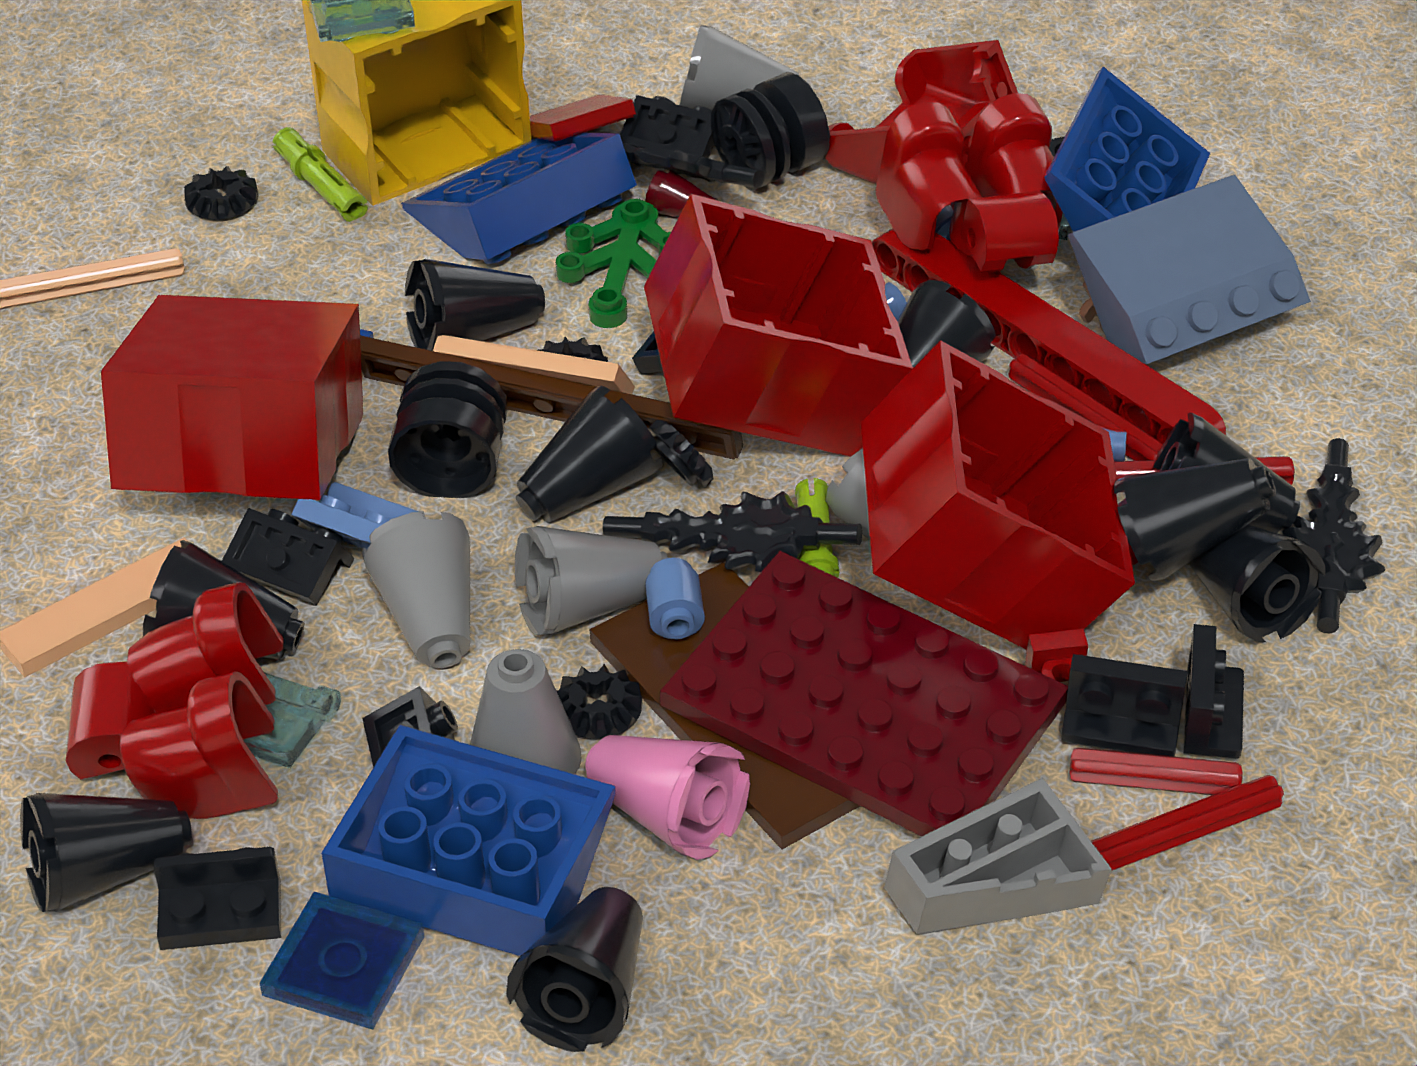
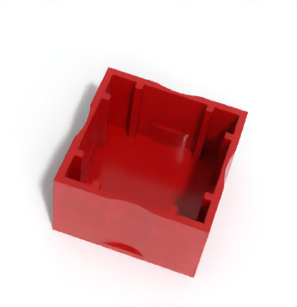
[644,194,913,457]
[101,295,363,500]
[861,340,1135,650]

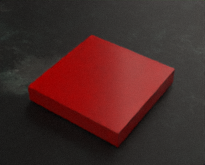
[530,94,636,141]

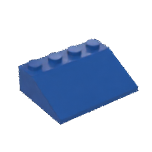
[1044,66,1211,232]
[401,133,637,264]
[321,725,616,956]

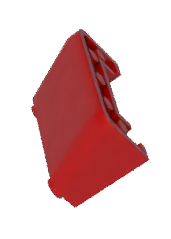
[825,40,1018,184]

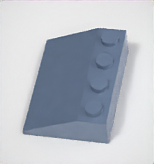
[1068,174,1311,365]

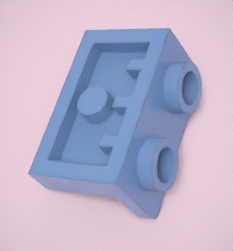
[291,482,419,550]

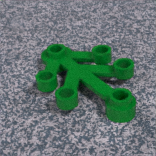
[555,199,671,328]

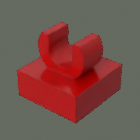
[1025,628,1088,682]

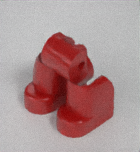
[876,93,1063,273]
[65,582,284,819]

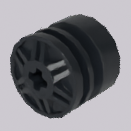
[711,72,830,190]
[388,361,508,498]

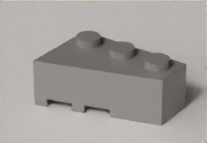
[884,778,1112,934]

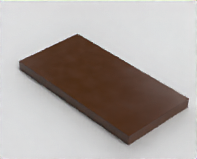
[589,562,860,850]

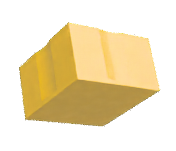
[302,0,531,206]

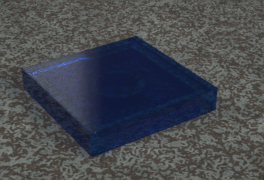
[259,891,425,1030]

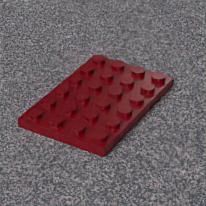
[660,551,1068,837]

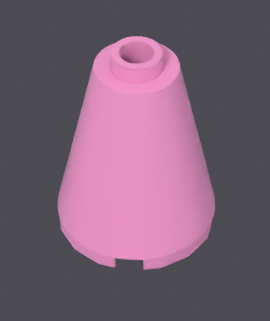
[585,735,750,860]

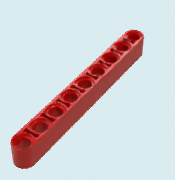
[871,228,1226,443]

